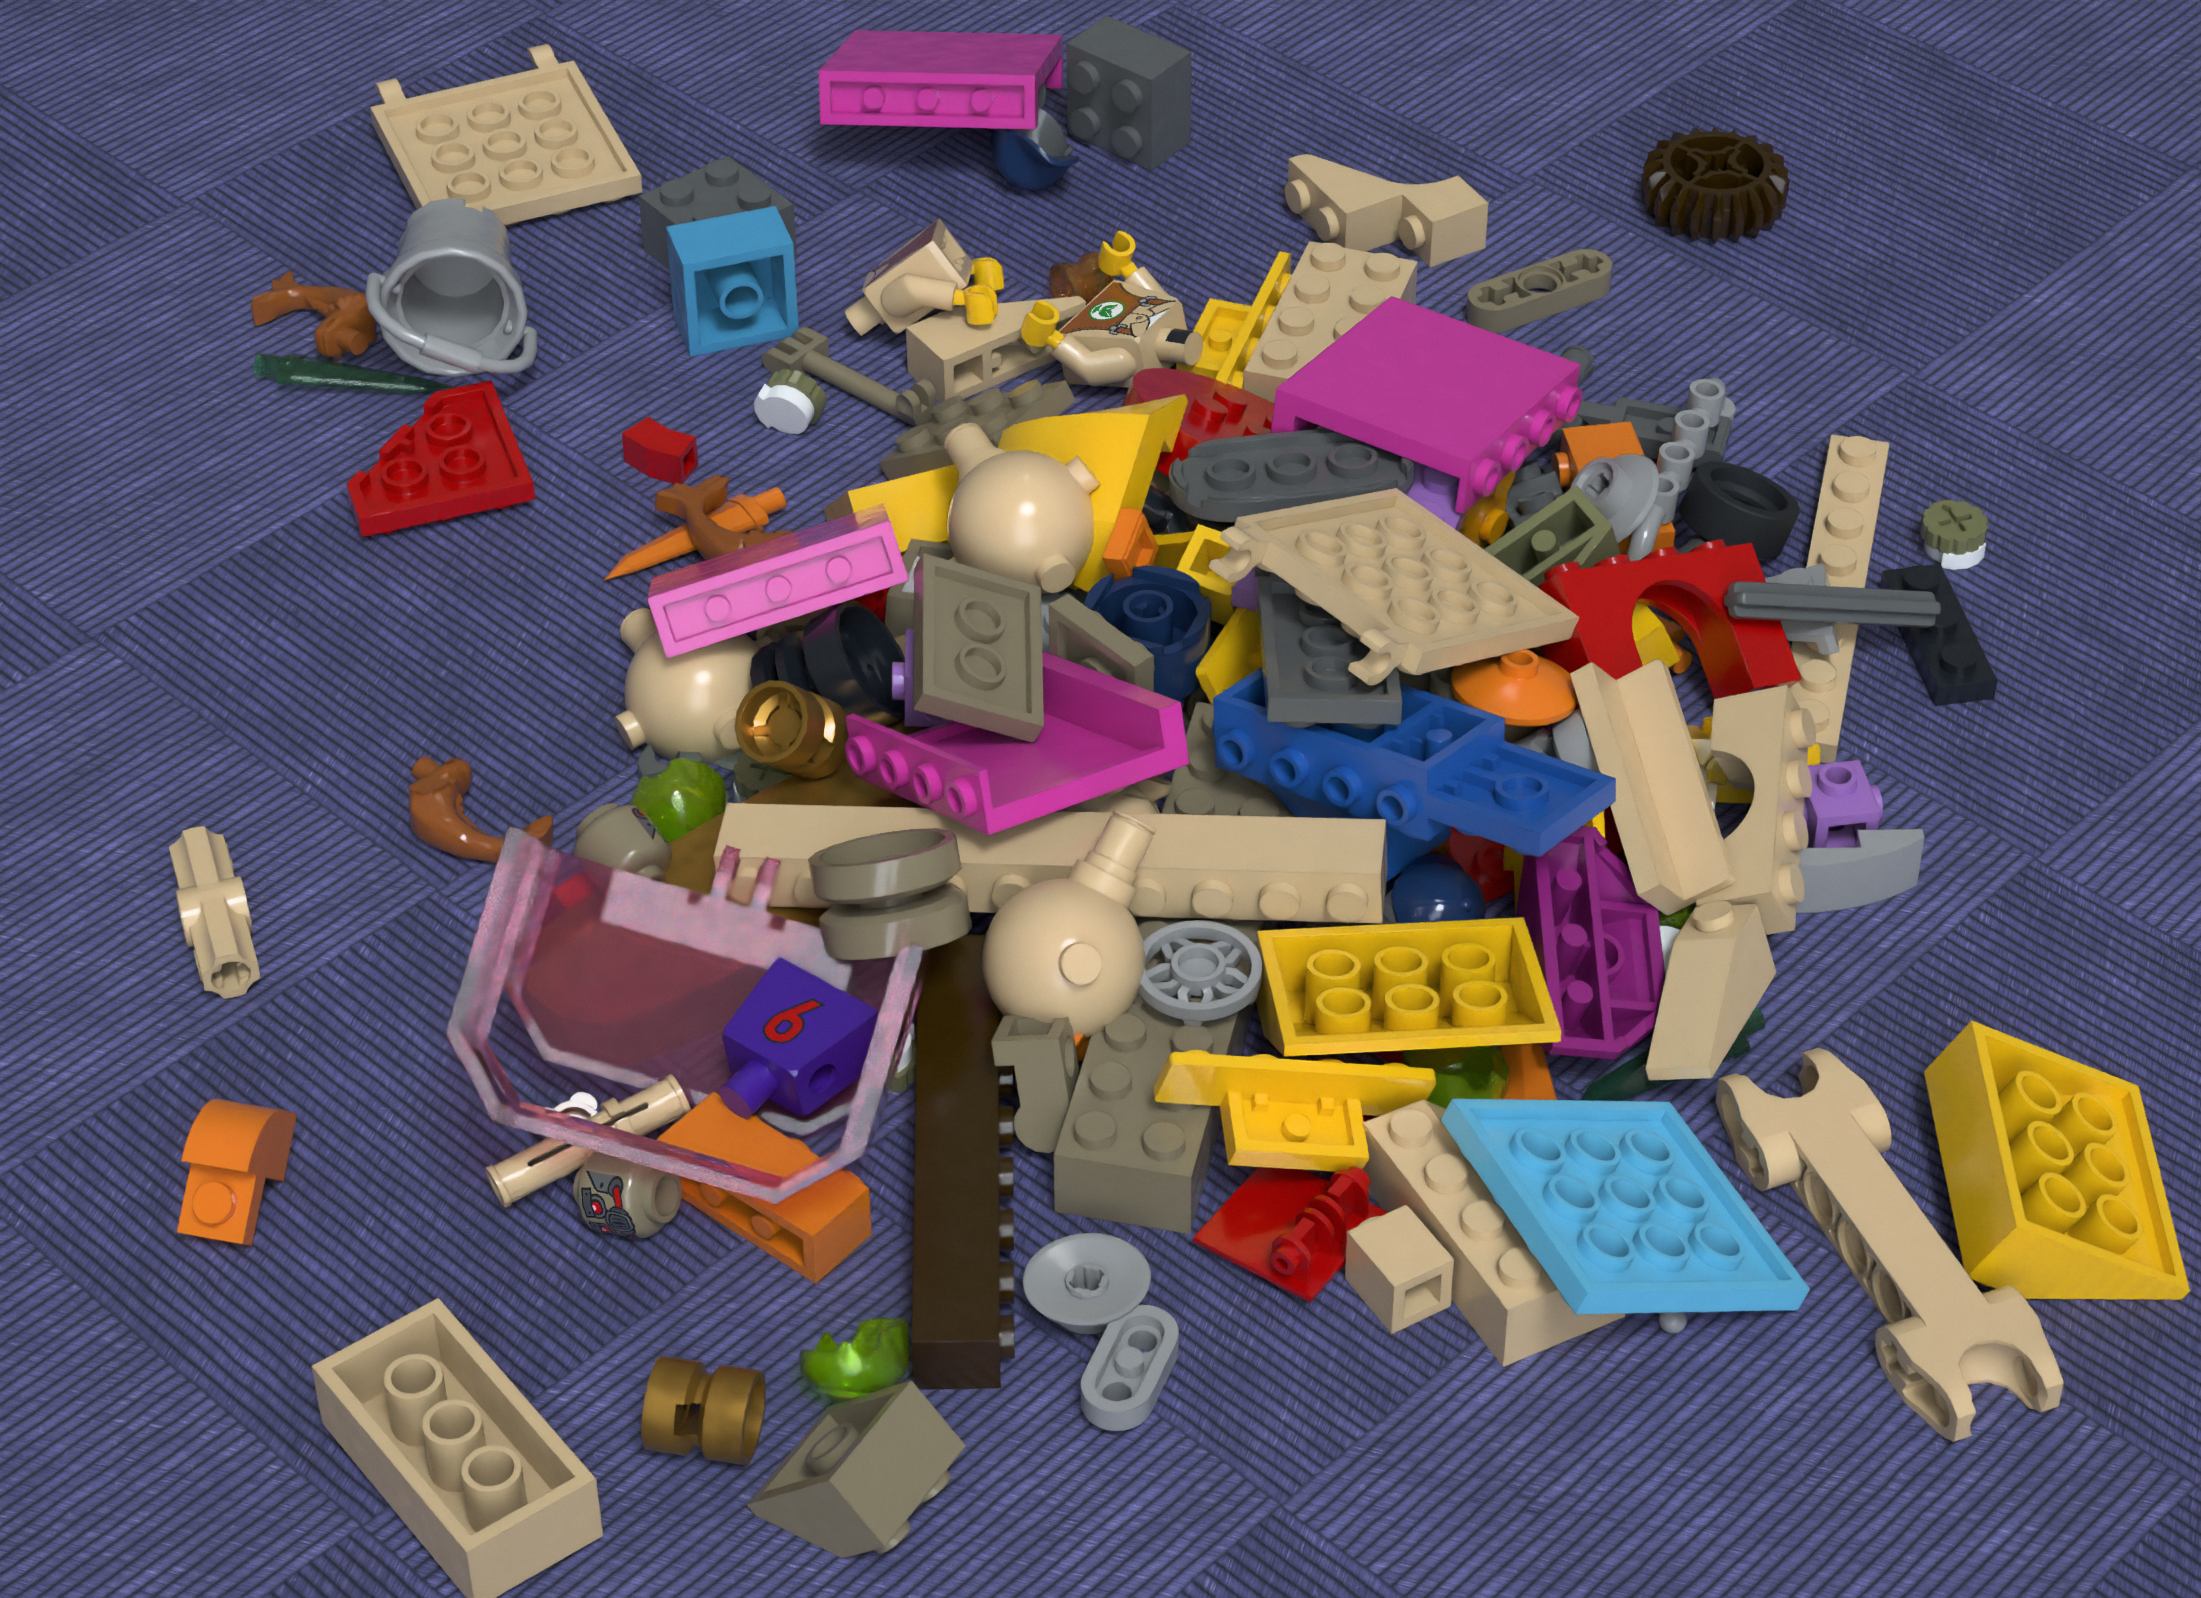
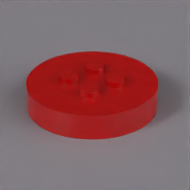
[1121,368,1274,477]

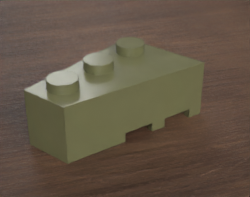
[1484,485,1620,658]

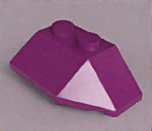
[1515,826,1665,1060]

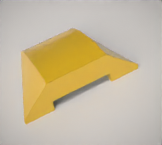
[998,394,1188,592]

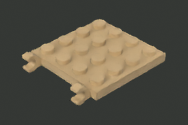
[370,44,642,227]
[1209,488,1580,685]

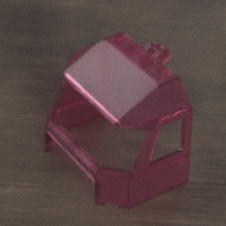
[446,826,931,1206]

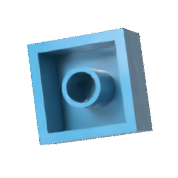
[666,206,799,357]

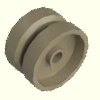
[808,828,972,960]

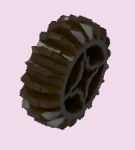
[1640,127,1790,244]

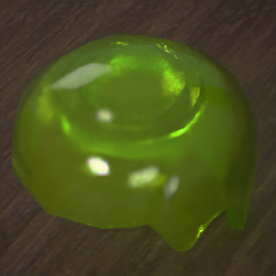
[628,758,728,843]
[1402,1046,1510,1109]
[799,1318,910,1403]

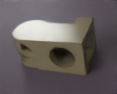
[991,1015,1079,1153]

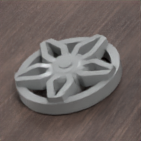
[1138,920,1262,1026]

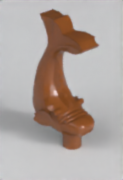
[250,271,377,359]
[655,474,794,560]
[409,756,553,891]

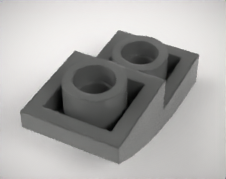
[1505,460,1563,529]

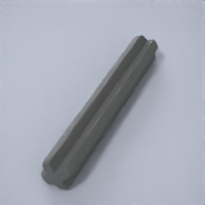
[1723,581,1941,628]

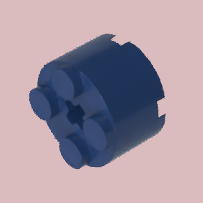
[1085,566,1211,707]

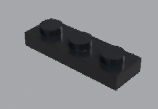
[1880,564,1997,706]

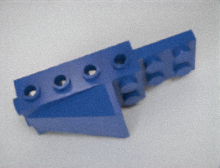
[1212,667,1616,882]

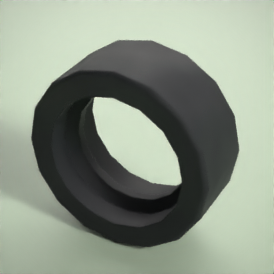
[1678,461,1801,559]

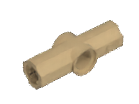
[169,826,261,999]

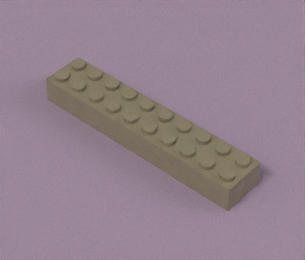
[1054,702,1296,1234]

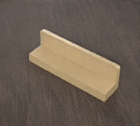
[1570,659,1735,916]

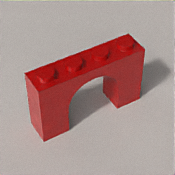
[1538,539,1802,710]

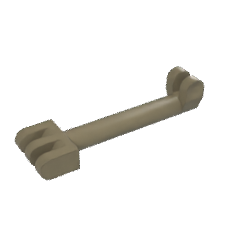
[761,326,936,427]

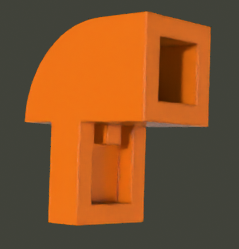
[177,1099,297,1246]

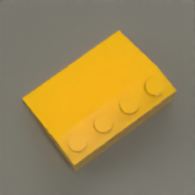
[1256,917,1561,1057]
[1924,1020,2190,1300]

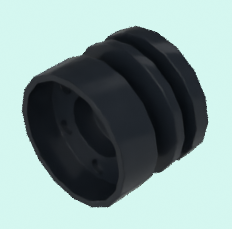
[750,601,905,728]

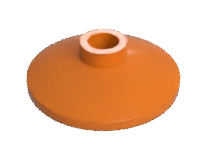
[1450,649,1578,726]

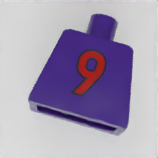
[719,957,887,1118]

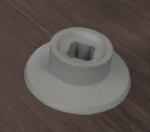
[1570,454,1659,543]
[1023,1233,1151,1334]

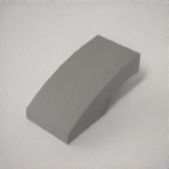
[1796,829,1924,913]

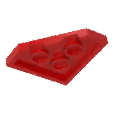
[346,380,535,537]

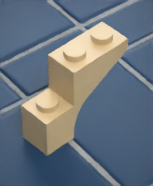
[1284,154,1488,267]

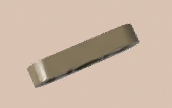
[1466,249,1612,333]

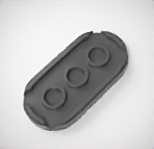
[1169,428,1415,522]

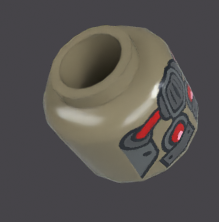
[573,803,672,902]
[573,1143,682,1238]

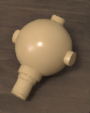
[944,423,1101,595]
[614,608,773,764]
[982,810,1156,1038]

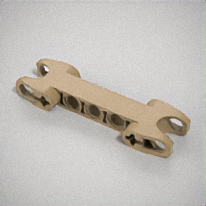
[1716,1048,2064,1442]

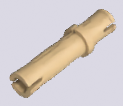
[485,1074,691,1208]

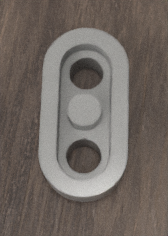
[1081,1305,1179,1431]

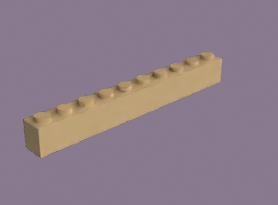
[713,803,1388,924]

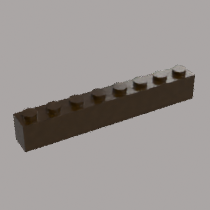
[912,935,1015,1390]

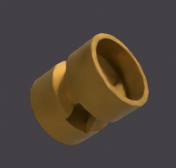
[734,680,849,779]
[641,1355,766,1465]

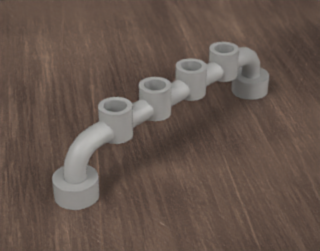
[1620,377,1736,561]

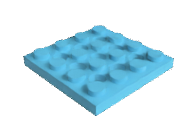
[1441,1099,1810,1314]

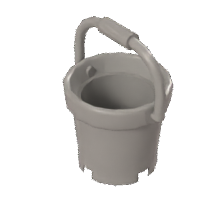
[365,197,537,377]

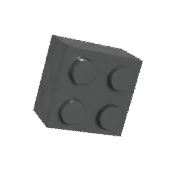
[1066,15,1191,171]
[639,155,797,271]

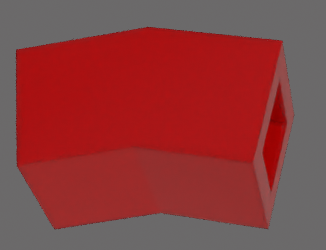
[622,417,698,484]

